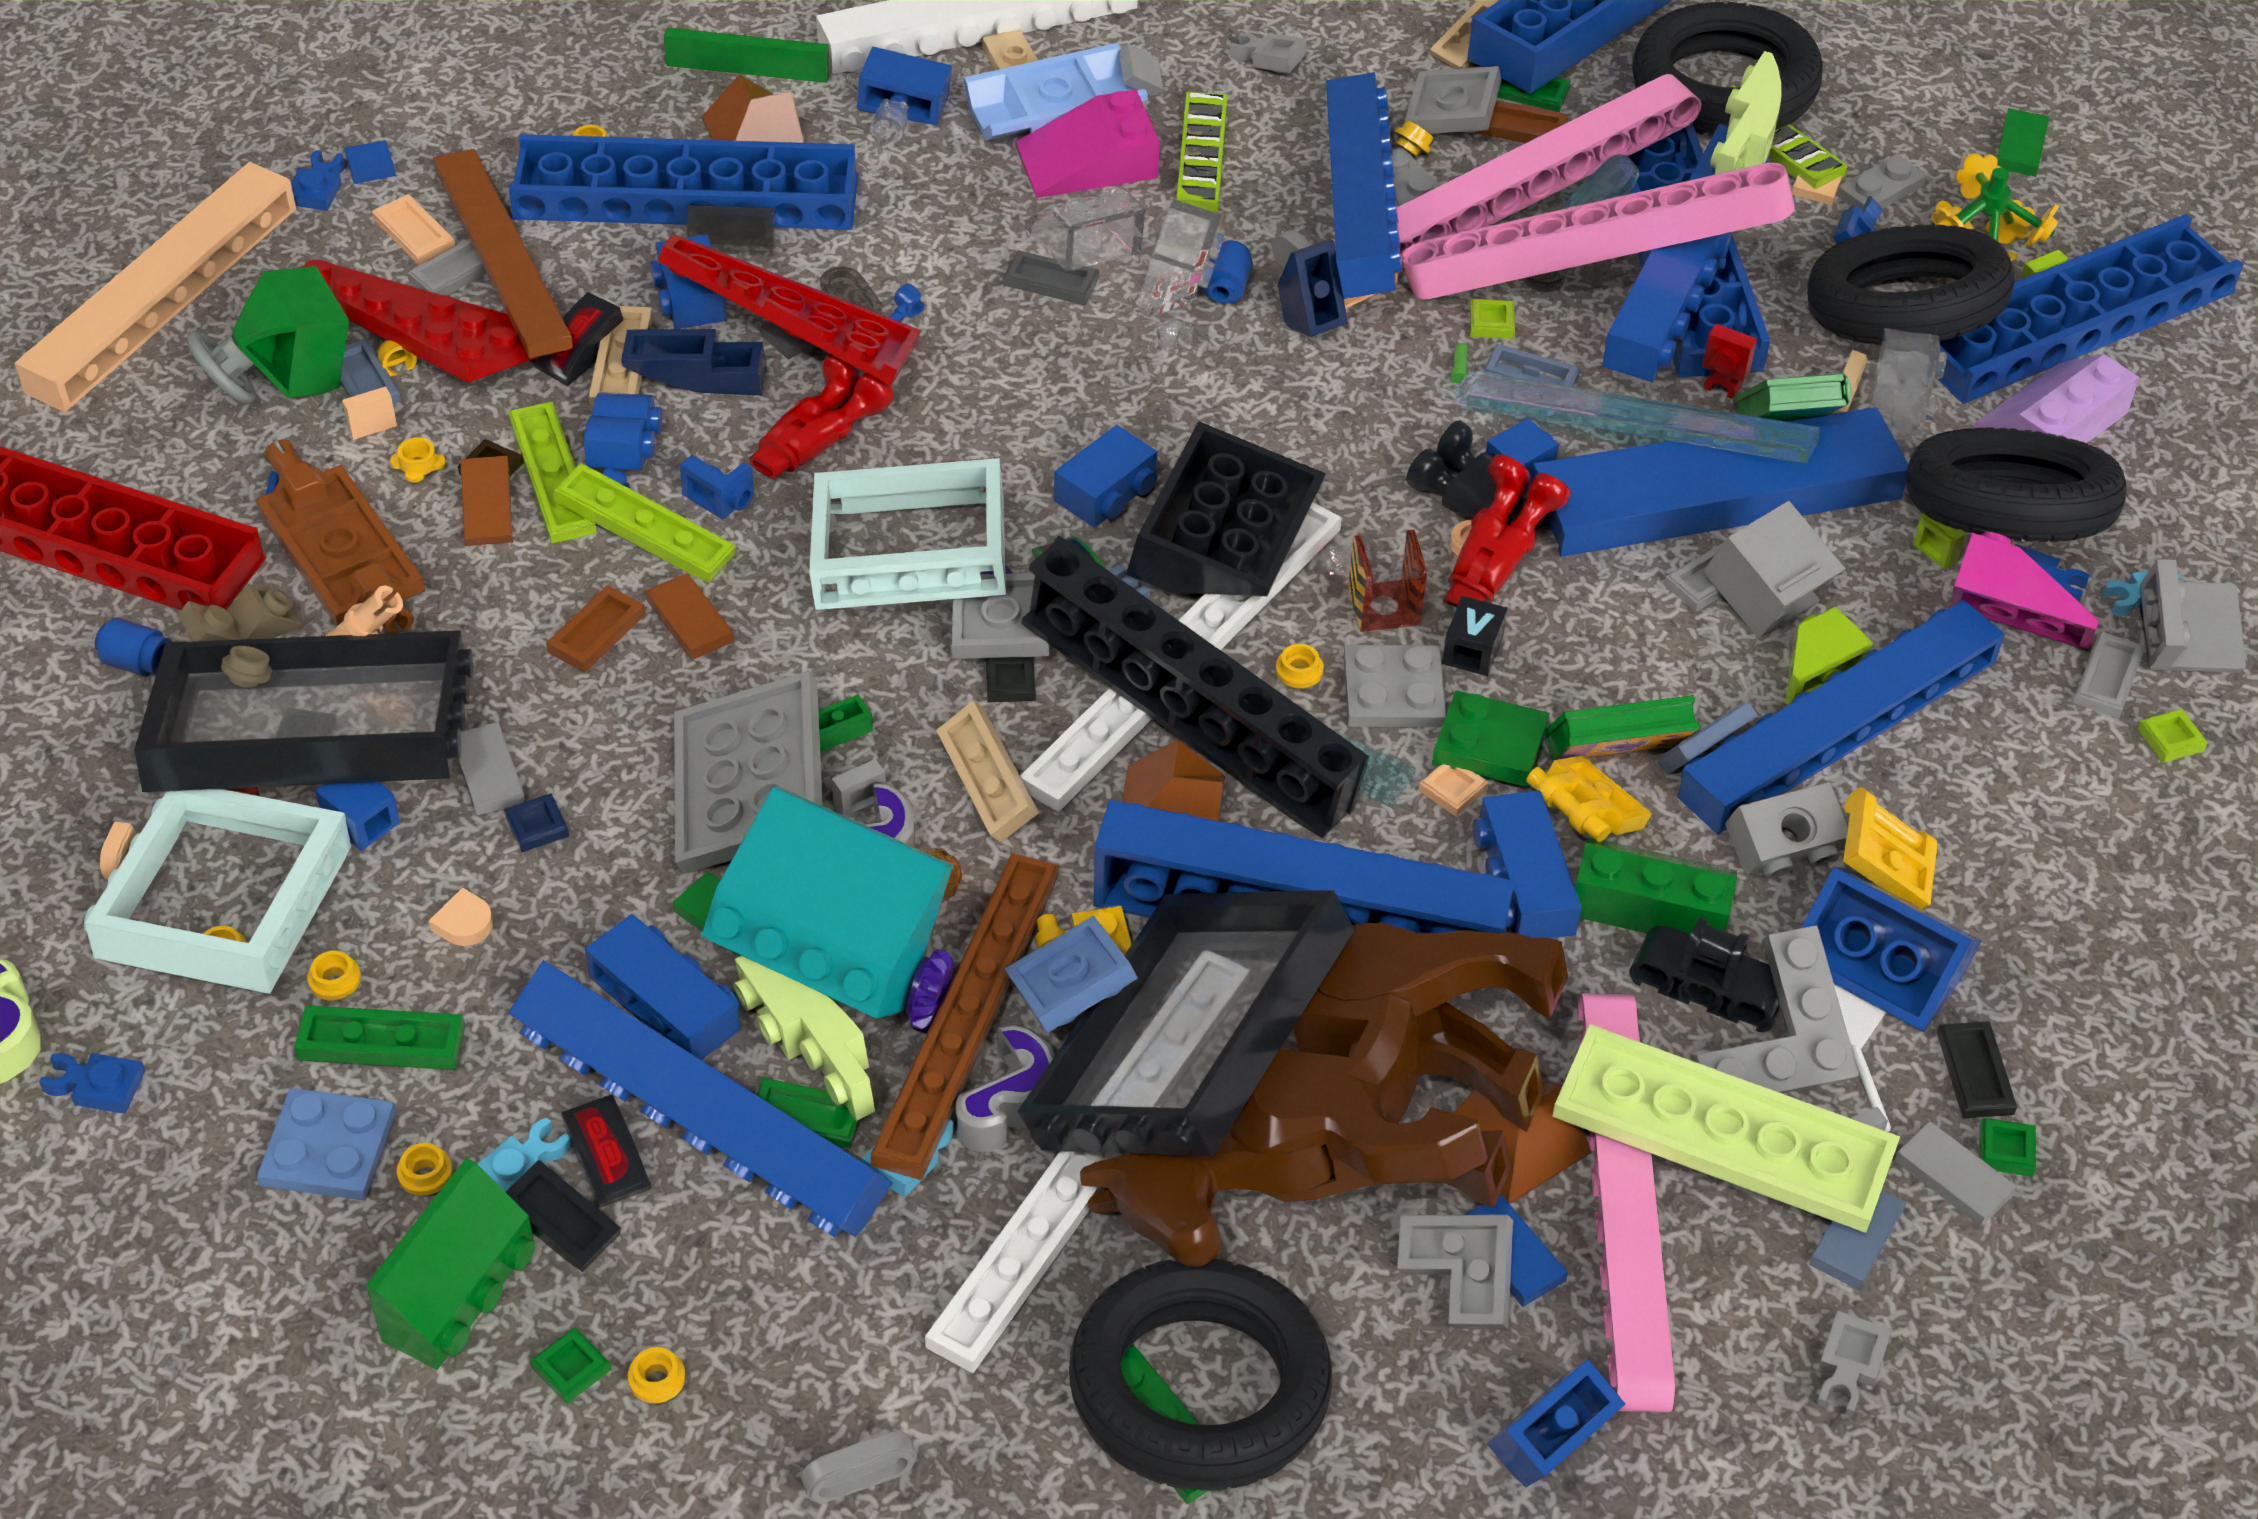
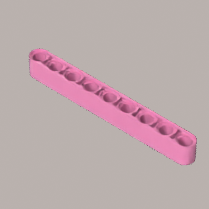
[1397,74,1702,268]
[1401,163,1795,300]
[1577,993,1675,1412]

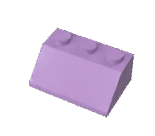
[1974,354,2140,443]

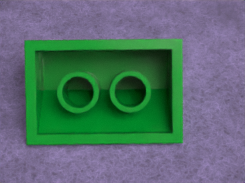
[1575,837,1737,935]
[366,1158,535,1370]

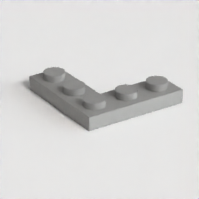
[1691,925,1859,1094]

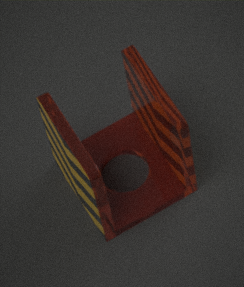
[1348,529,1427,632]

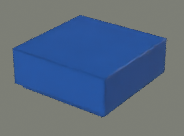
[344,140,396,184]

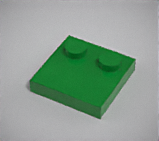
[1432,690,1550,787]

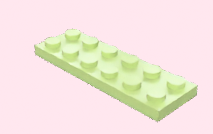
[1552,1024,1900,1233]

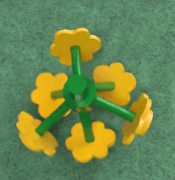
[1932,153,2059,262]

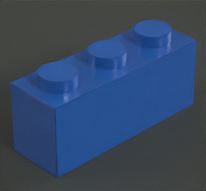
[1473,790,1581,939]
[584,914,740,1060]

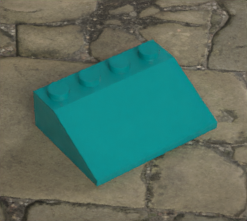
[701,786,954,1019]

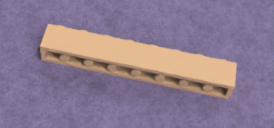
[15,162,296,412]

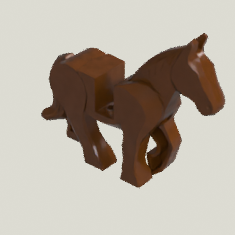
[1080,923,1568,1267]

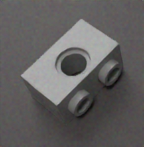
[1725,782,1848,879]

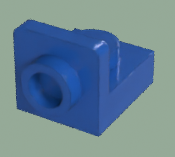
[680,455,754,520]

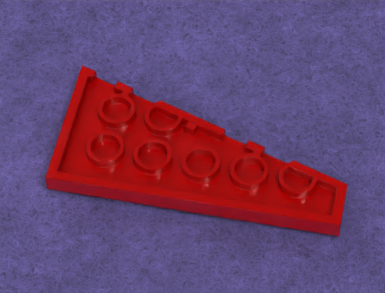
[658,234,921,386]
[297,260,537,383]

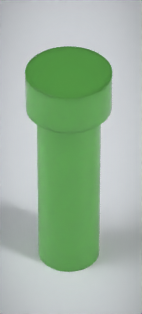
[1450,343,1469,384]

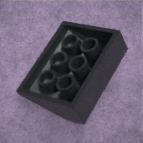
[1126,421,1326,597]

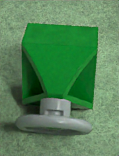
[187,266,349,404]

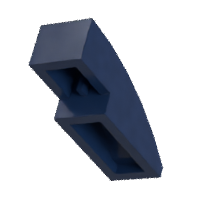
[621,329,766,396]

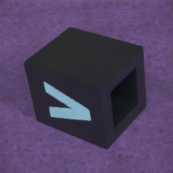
[1442,595,1508,677]

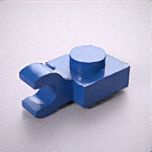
[1833,196,1882,244]

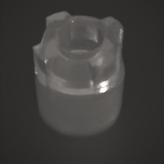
[870,99,909,142]

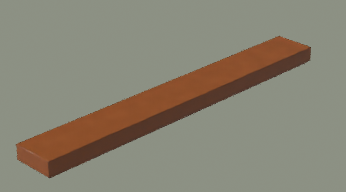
[433,149,573,359]
[871,853,1059,1180]

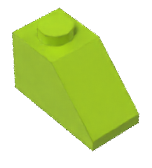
[1785,606,1873,705]

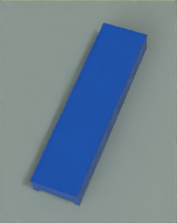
[1609,123,1770,378]
[509,134,858,230]
[1909,214,2244,404]
[1533,407,1908,557]

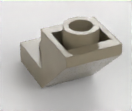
[178,584,303,642]

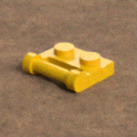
[1843,787,1937,909]

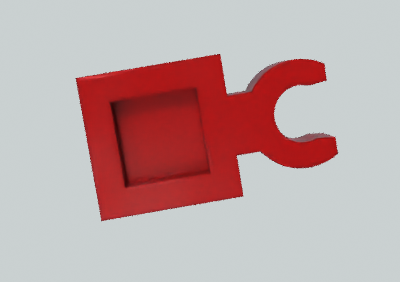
[1702,324,1757,399]

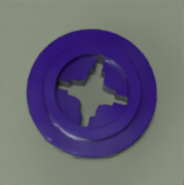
[907,949,954,1033]

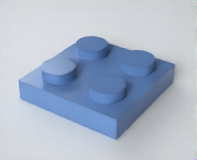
[1005,916,1138,1033]
[257,1088,396,1201]

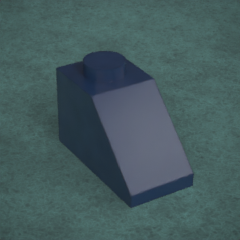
[1277,239,1348,337]

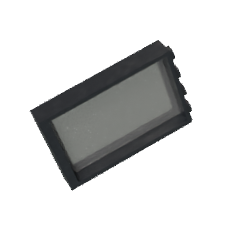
[134,630,473,792]
[1017,890,1355,1157]

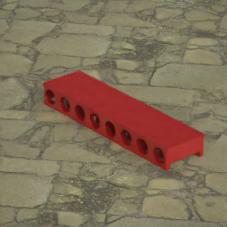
[0,446,266,610]

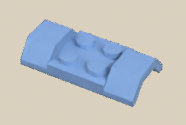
[964,43,1148,141]

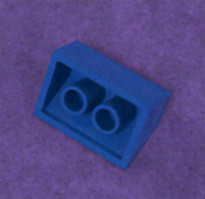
[1801,867,1982,1032]

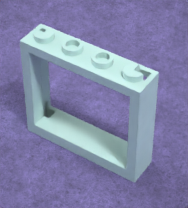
[809,458,1006,610]
[84,789,351,994]

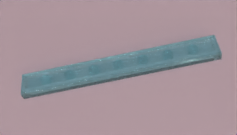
[1456,370,1820,463]

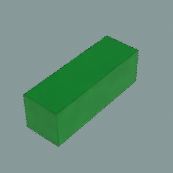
[818,694,873,752]

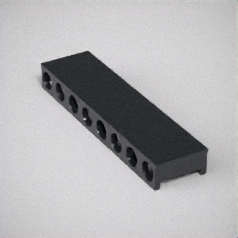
[1021,536,1370,839]

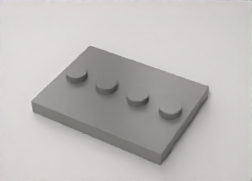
[674,671,823,873]

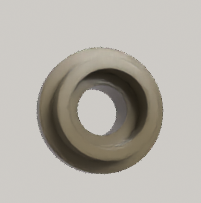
[221,646,272,688]

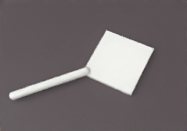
[1834,984,1891,1132]

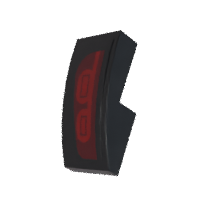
[534,292,623,386]
[561,1094,651,1208]

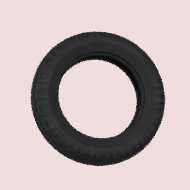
[1632,2,1823,136]
[1807,224,2014,346]
[1906,427,2127,542]
[1069,1258,1332,1491]

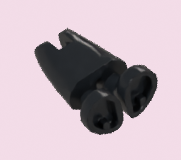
[1406,420,1529,525]

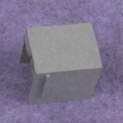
[1703,501,1846,638]

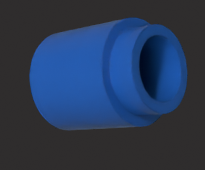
[1201,240,1253,303]
[95,617,172,677]

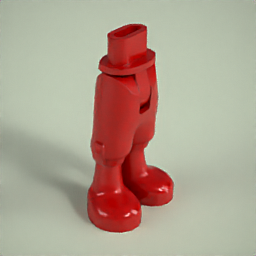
[749,354,894,479]
[1443,454,1571,607]

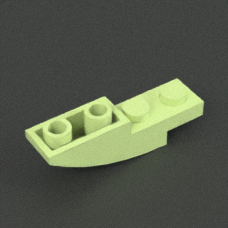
[1710,51,1781,175]
[733,956,875,1121]

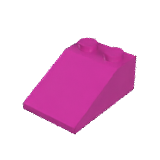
[1015,89,1159,198]
[1950,532,2099,650]

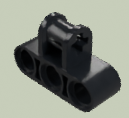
[1629,916,1780,1032]

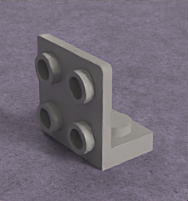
[2140,559,2246,673]

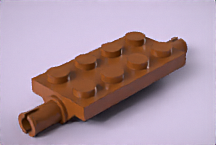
[255,439,425,633]

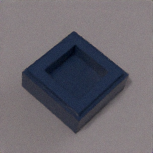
[504,793,569,853]

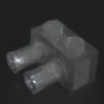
[1868,328,1947,440]

